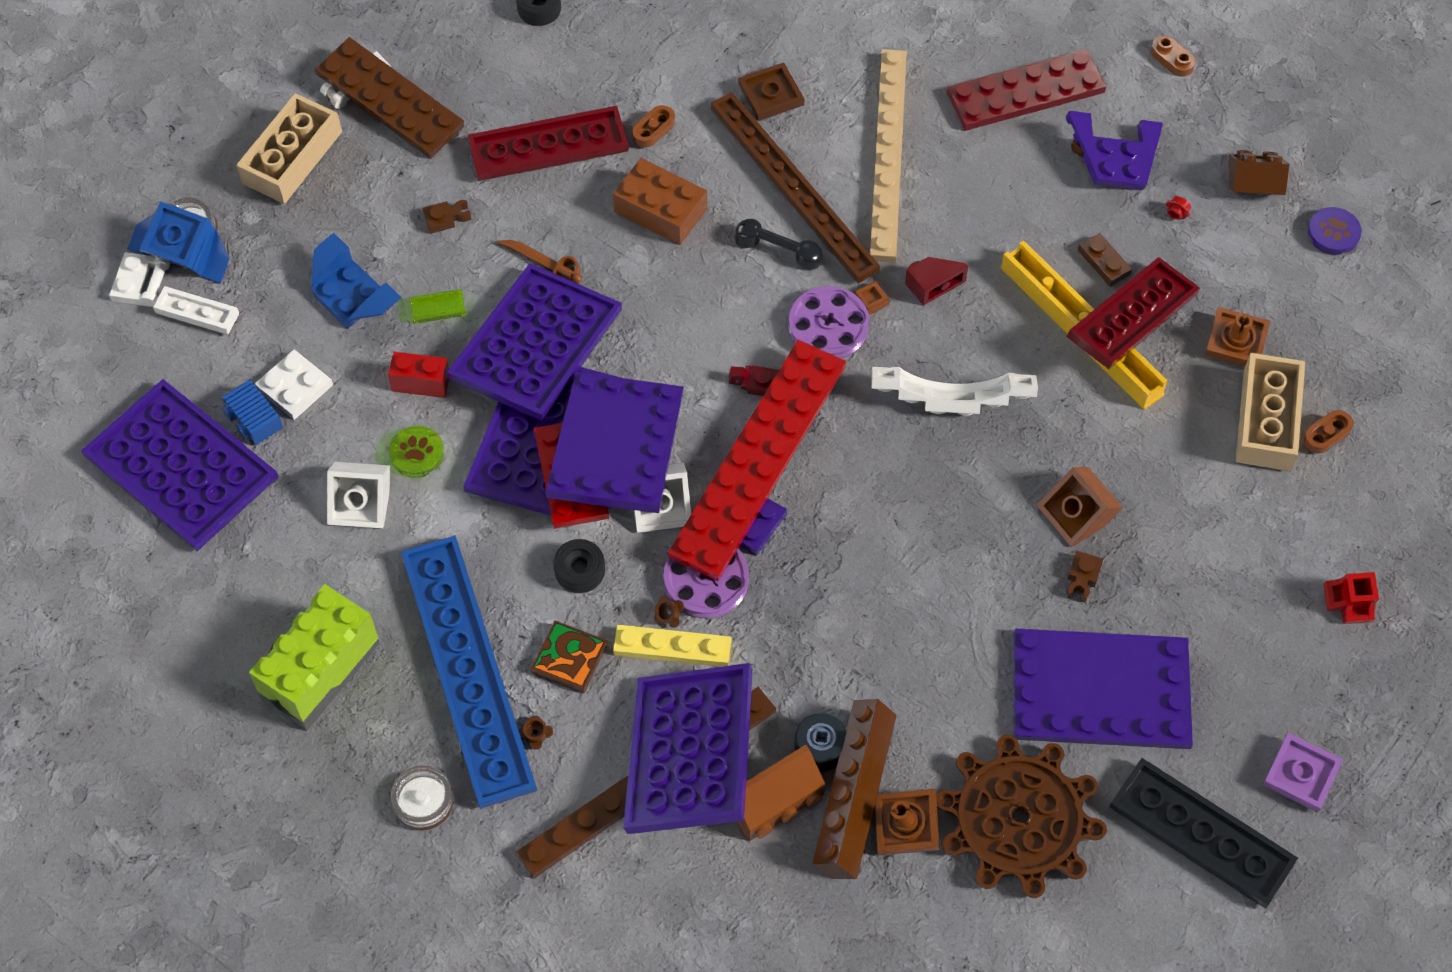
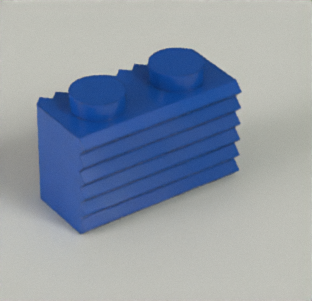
[222,379,283,445]

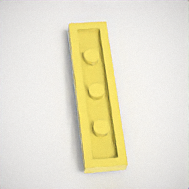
[613,625,732,667]

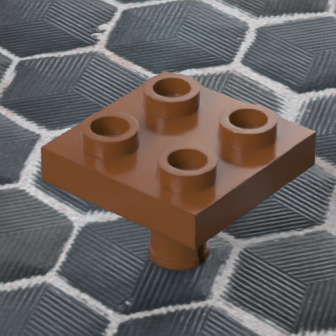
[1205,307,1270,366]
[875,789,939,856]

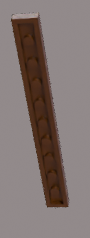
[711,92,880,284]
[516,686,776,879]

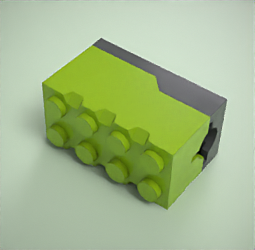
[249,584,380,731]

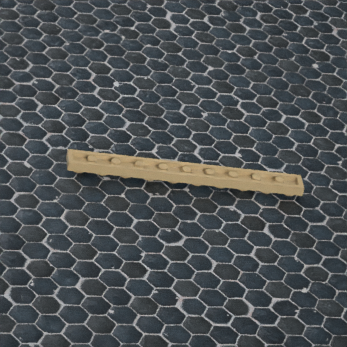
[870,49,907,263]

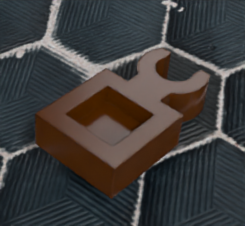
[422,200,471,234]
[1067,550,1103,603]

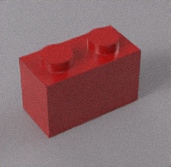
[388,351,449,398]

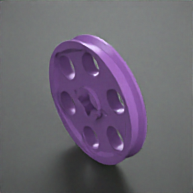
[789,286,869,358]
[664,549,749,618]

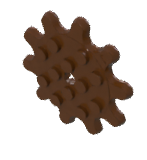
[936,734,1107,898]

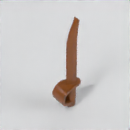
[497,240,582,284]

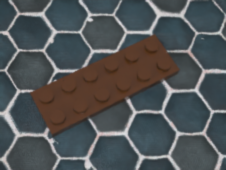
[315,37,464,159]

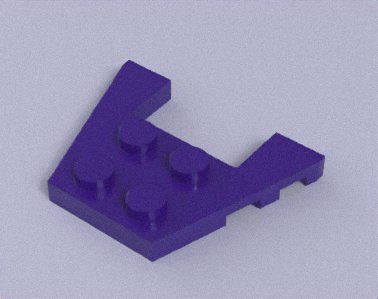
[1066,111,1163,190]

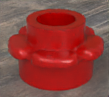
[1166,196,1191,220]

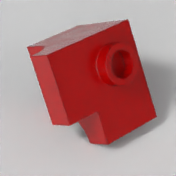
[1323,572,1379,624]

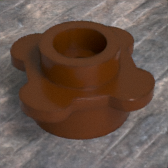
[654,596,684,628]
[518,716,553,750]

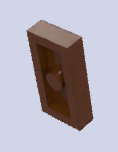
[1078,233,1132,287]

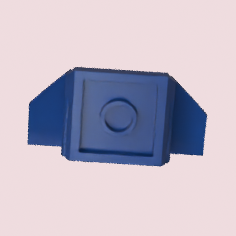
[127,201,230,284]
[311,233,402,329]

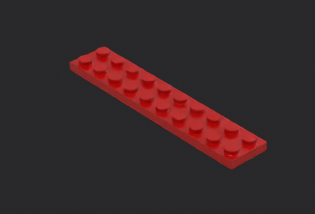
[668,339,846,581]

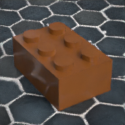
[613,158,707,245]

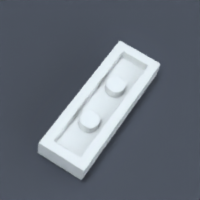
[153,286,239,335]

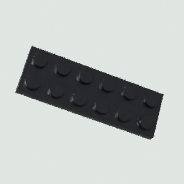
[1109,758,1298,909]

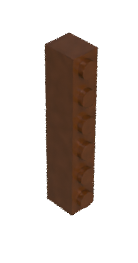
[812,699,897,879]

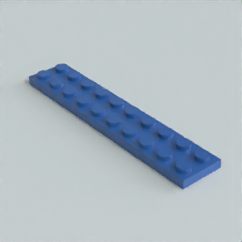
[401,535,537,809]

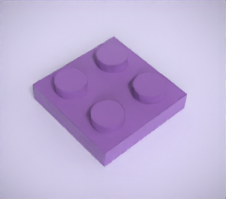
[1263,733,1343,813]

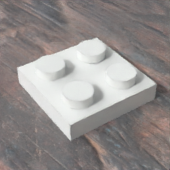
[255,349,333,420]

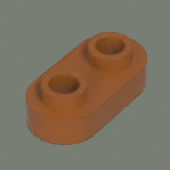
[1151,36,1195,77]
[632,105,675,147]
[1303,410,1354,453]

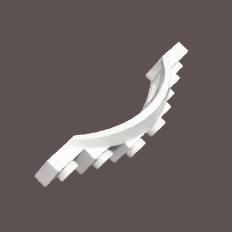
[871,367,1038,416]

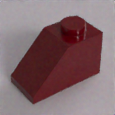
[905,257,968,306]

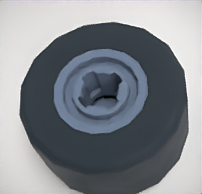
[794,713,846,772]

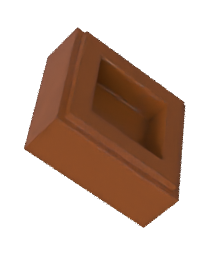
[853,281,890,315]

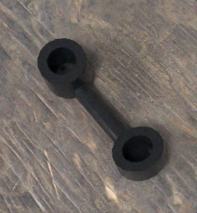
[735,219,822,270]

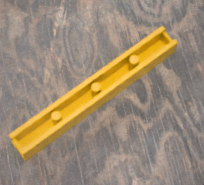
[1000,240,1168,410]

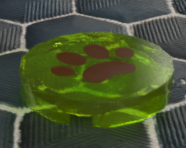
[389,426,444,478]

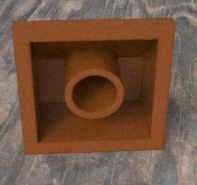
[1037,467,1123,546]

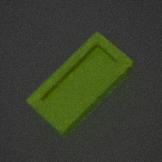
[409,289,466,324]

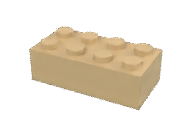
[236,93,342,204]
[1235,353,1305,471]

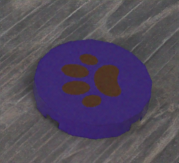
[1307,207,1362,255]

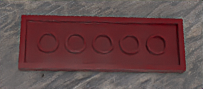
[947,49,1106,131]
[468,106,629,181]
[1066,257,1200,369]

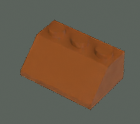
[737,745,825,841]

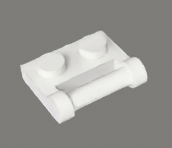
[109,252,171,307]

